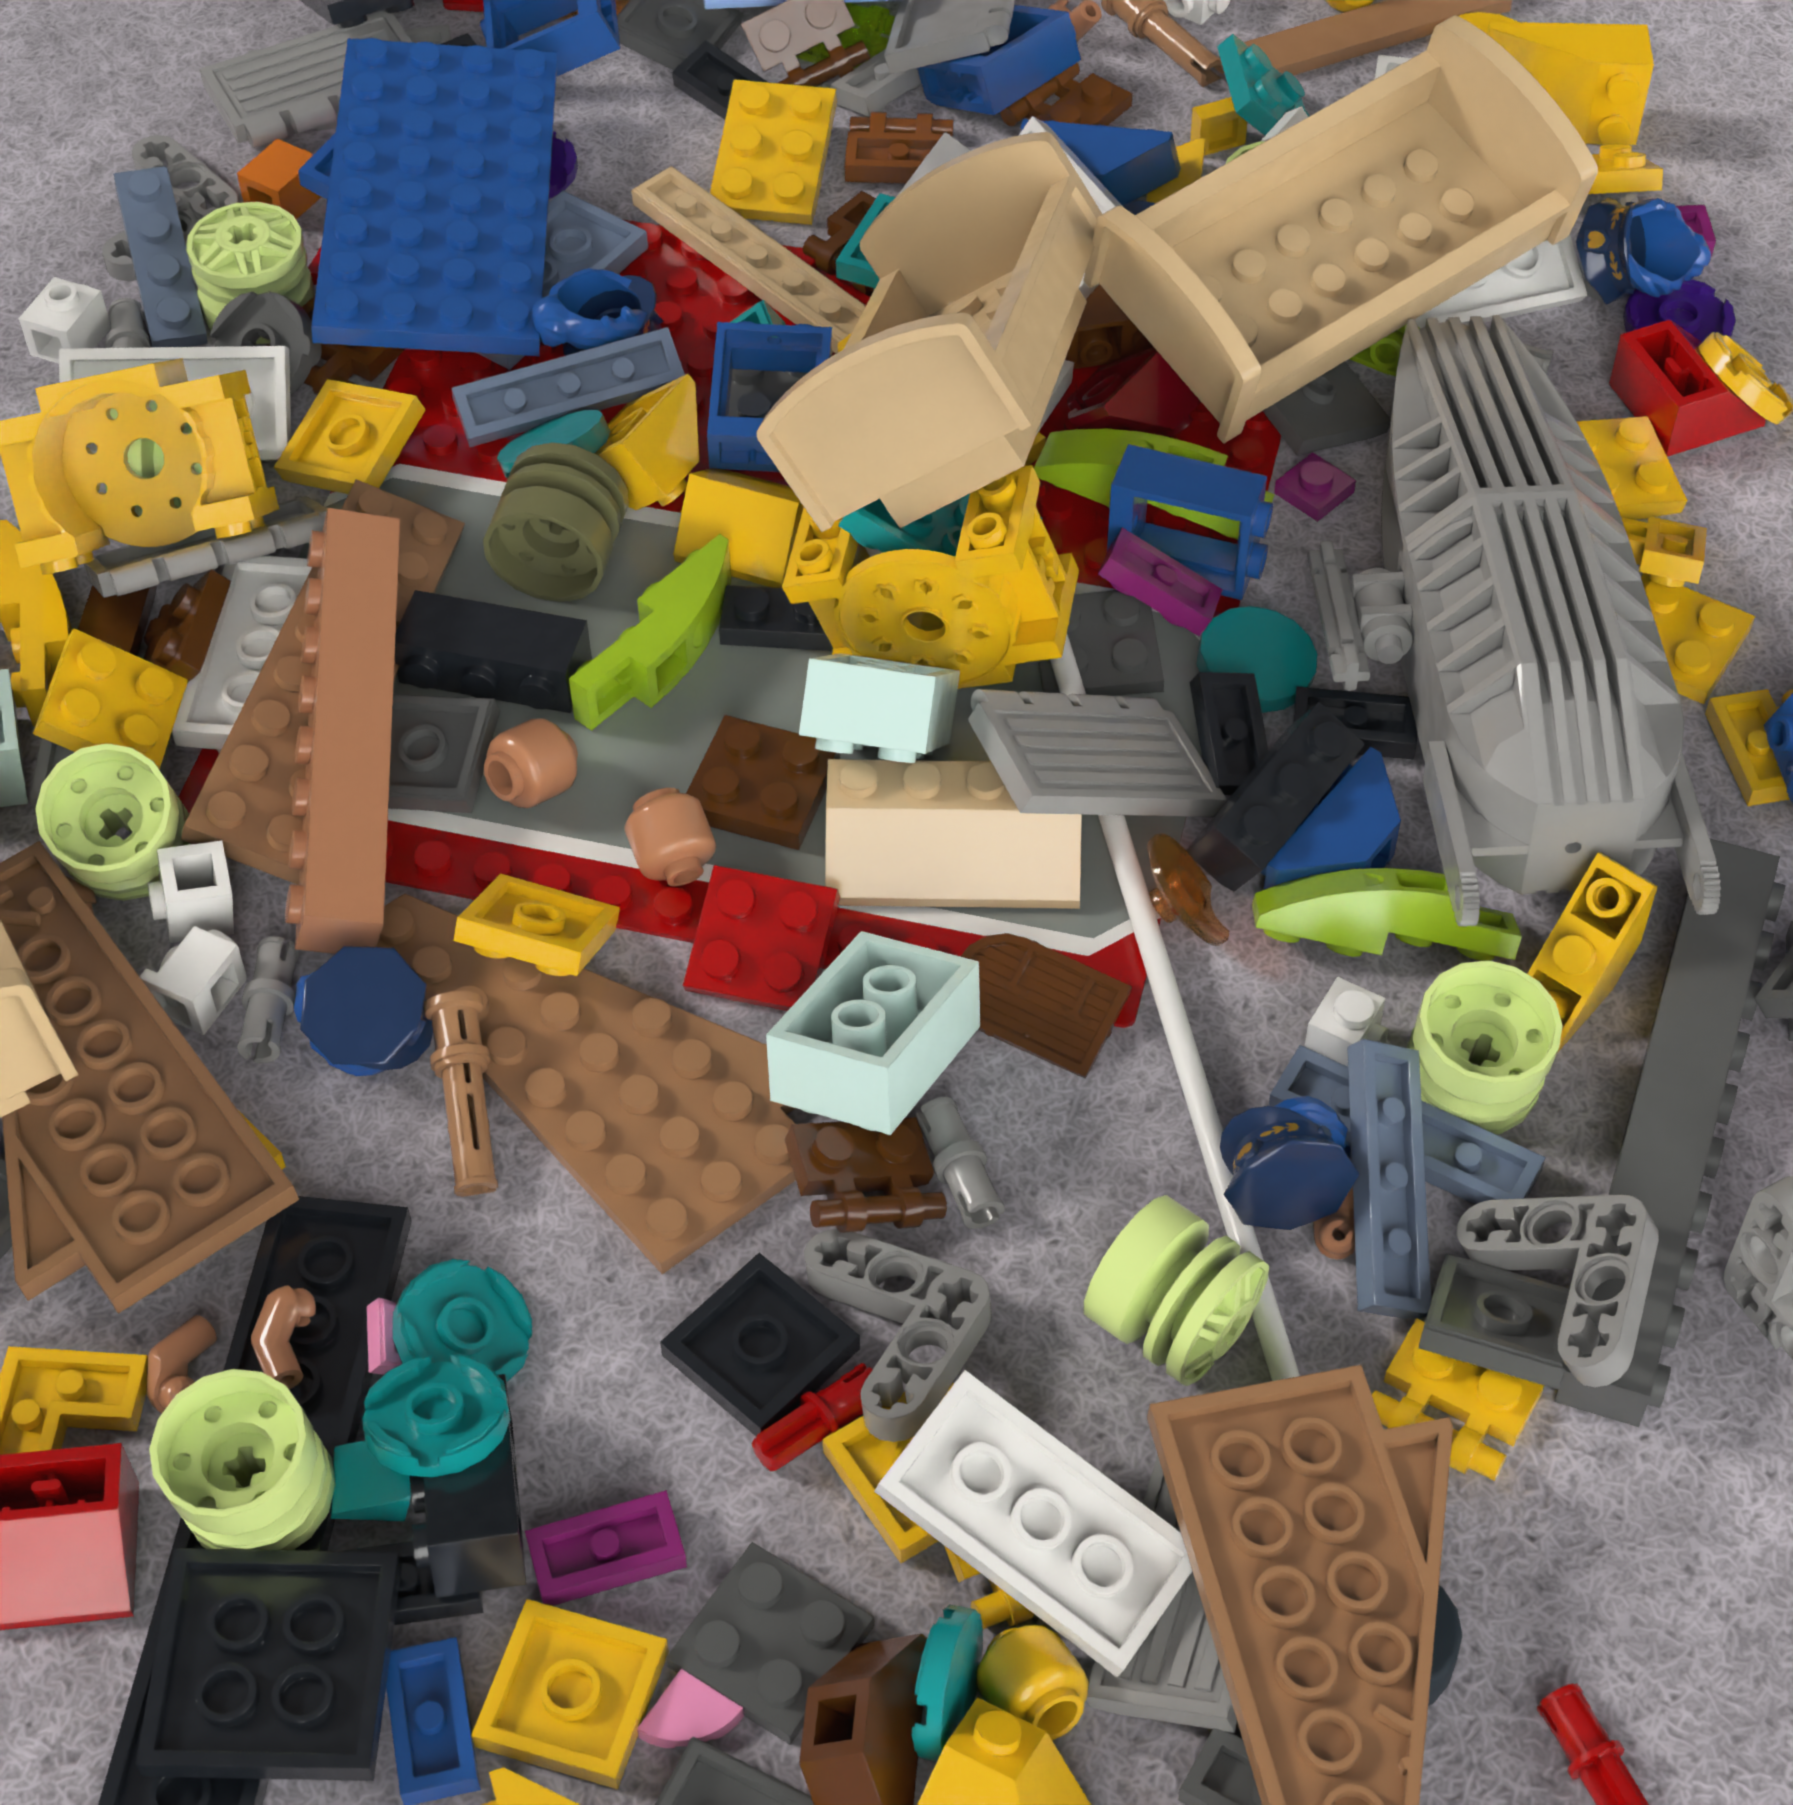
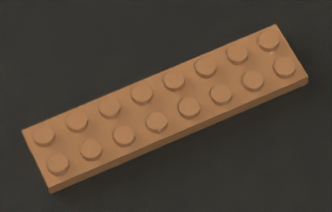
[181,479,465,885]

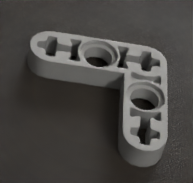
[102,135,240,281]
[1723,1176,1793,1360]
[1456,1195,1659,1387]
[804,1229,992,1442]

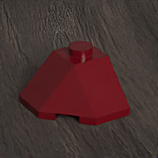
[1067,347,1201,438]

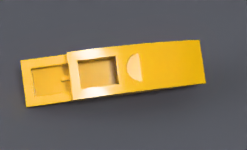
[0,519,73,727]

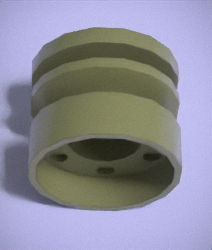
[483,442,629,602]

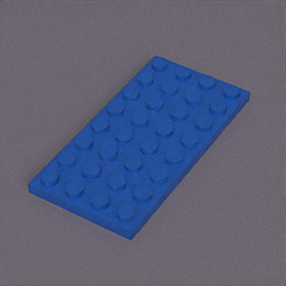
[311,38,557,356]

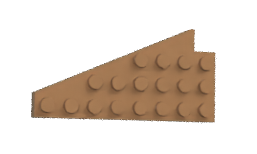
[0,841,299,1314]
[376,893,796,1274]
[1147,1365,1453,1805]

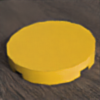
[1698,332,1793,425]

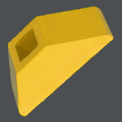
[1527,852,1658,1053]

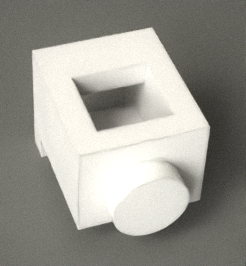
[139,926,248,1035]
[1304,977,1390,1067]

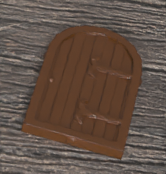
[960,933,1132,1079]

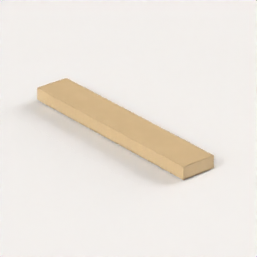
[631,166,866,354]

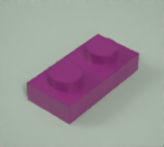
[1098,528,1223,636]
[524,1490,687,1606]

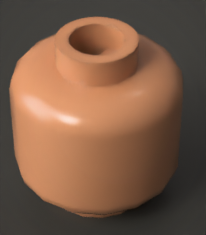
[484,719,578,808]
[624,788,717,886]

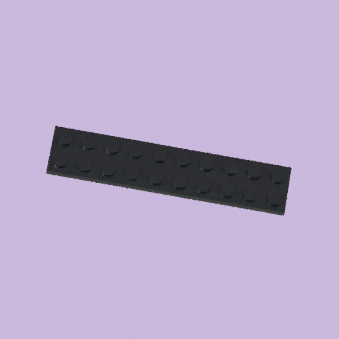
[98,1196,412,1805]

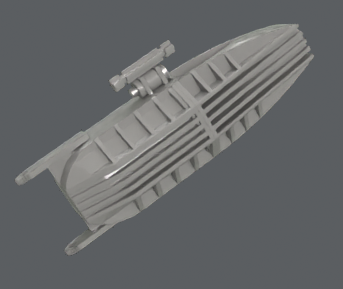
[1307,315,1721,926]

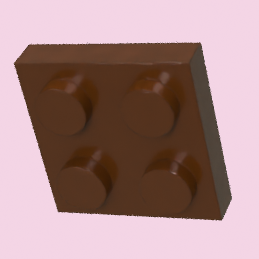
[686,715,840,850]

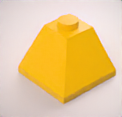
[594,373,699,510]
[917,1697,1091,1805]

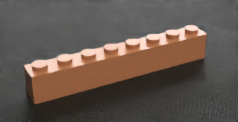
[285,508,400,954]

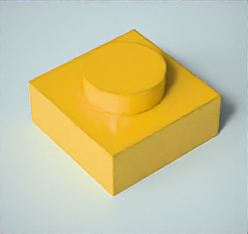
[1190,97,1248,156]

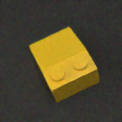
[1487,22,1654,145]

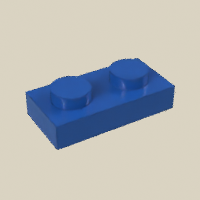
[386,1637,481,1805]

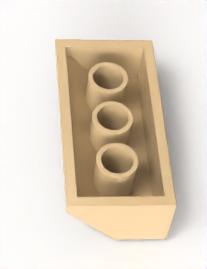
[825,759,1082,909]

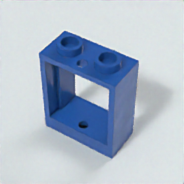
[480,0,621,77]
[917,5,1081,115]
[707,321,832,472]
[1107,444,1273,600]

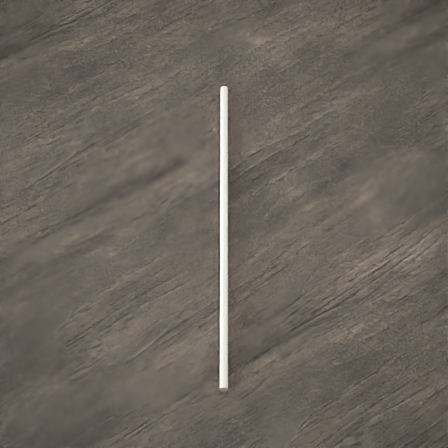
[1050,634,1300,1381]

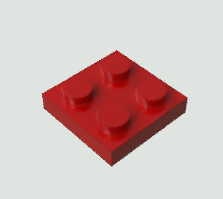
[683,865,840,1011]

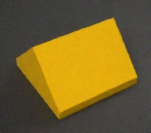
[673,469,804,588]

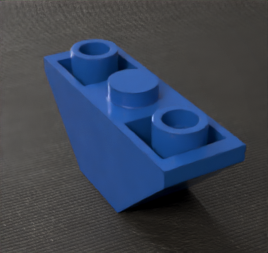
[1020,119,1181,205]
[1261,747,1401,890]

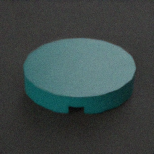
[497,410,610,479]
[1196,606,1318,713]
[392,1259,532,1383]
[362,1355,510,1478]
[912,1604,983,1762]

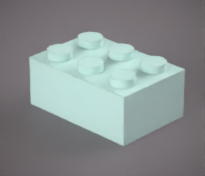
[799,653,960,763]
[766,931,980,1135]

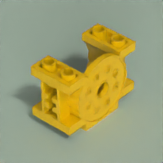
[0,358,280,575]
[782,465,1079,689]

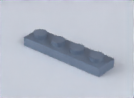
[113,166,208,347]
[452,327,685,447]
[1347,1039,1431,1319]
[1269,1045,1546,1205]

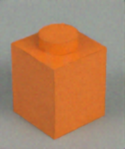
[237,138,321,220]

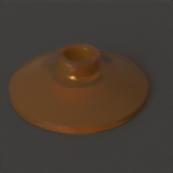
[1147,833,1229,946]

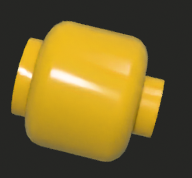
[976,1625,1089,1740]

